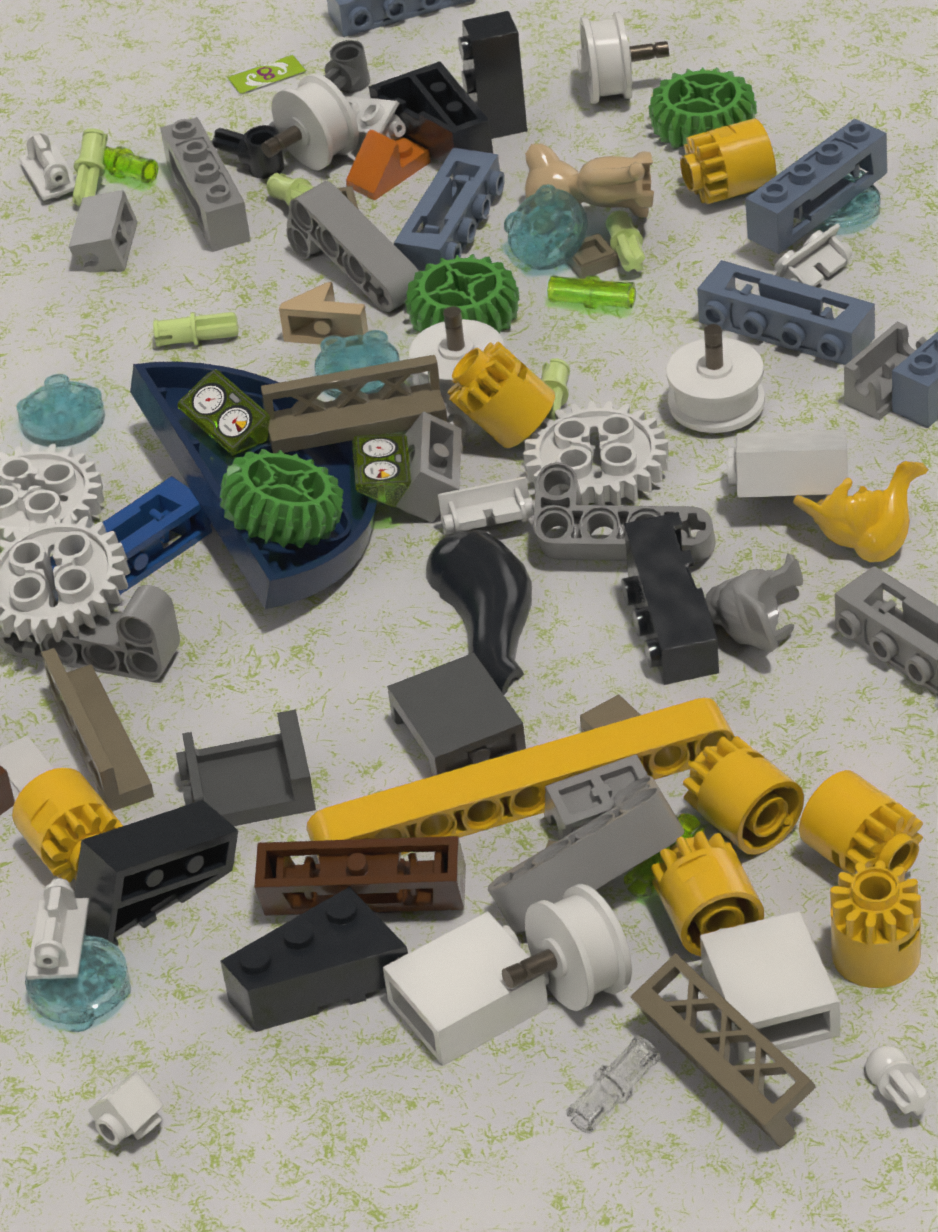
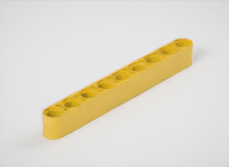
[306,698,735,860]

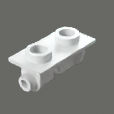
[346,96,406,140]
[19,131,76,200]
[774,223,852,286]
[437,476,534,535]
[26,878,90,980]

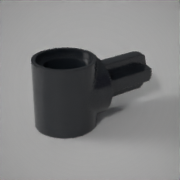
[212,125,284,179]

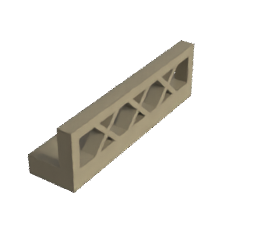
[261,354,447,453]
[41,648,154,812]
[630,953,816,1148]

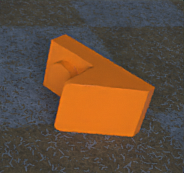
[346,130,431,200]

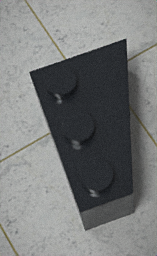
[458,11,527,139]
[369,61,493,163]
[621,512,719,685]
[75,800,239,953]
[220,887,408,1032]

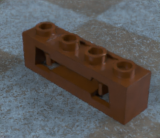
[254,836,466,916]

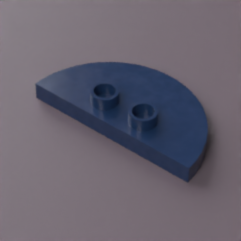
[130,361,378,610]

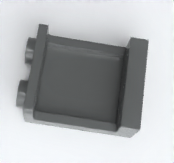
[387,653,526,777]
[176,709,316,826]

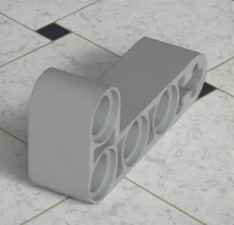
[286,181,419,313]
[533,462,716,562]
[0,585,180,681]
[487,776,684,933]

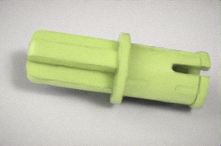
[72,128,108,206]
[267,173,314,206]
[606,210,646,272]
[153,312,239,347]
[540,358,570,425]

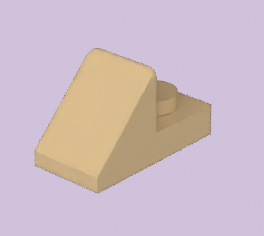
[279,282,369,348]

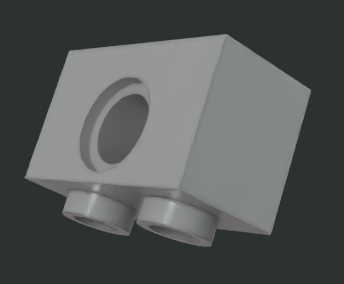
[393,411,462,523]

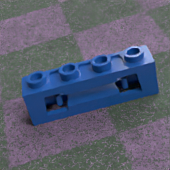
[50,476,212,604]

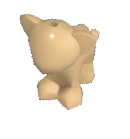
[525,144,654,236]

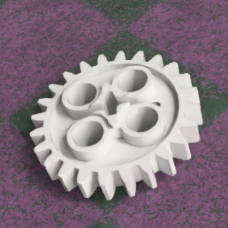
[523,401,669,506]
[0,443,104,542]
[0,514,130,644]

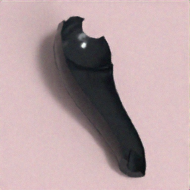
[426,530,532,695]

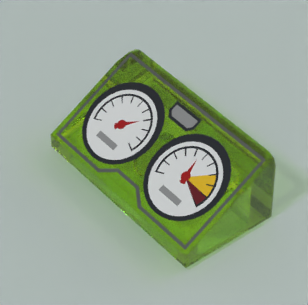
[177,369,270,456]
[352,434,411,507]

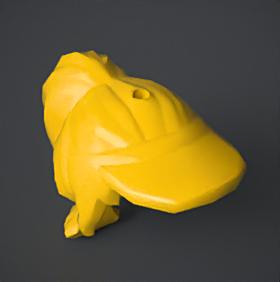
[793,461,929,562]

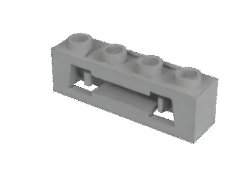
[160,117,251,252]
[835,566,938,695]

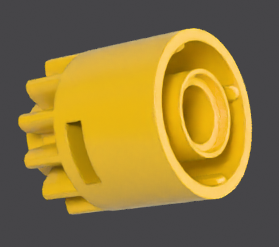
[680,118,776,204]
[447,341,555,448]
[683,736,804,855]
[12,768,123,883]
[799,770,923,877]
[651,831,765,956]
[830,860,921,988]

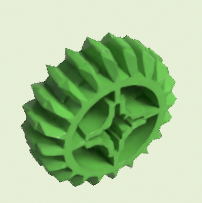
[649,67,757,149]
[405,254,520,334]
[220,449,343,548]

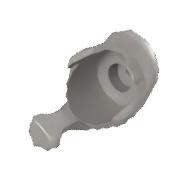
[705,553,803,652]

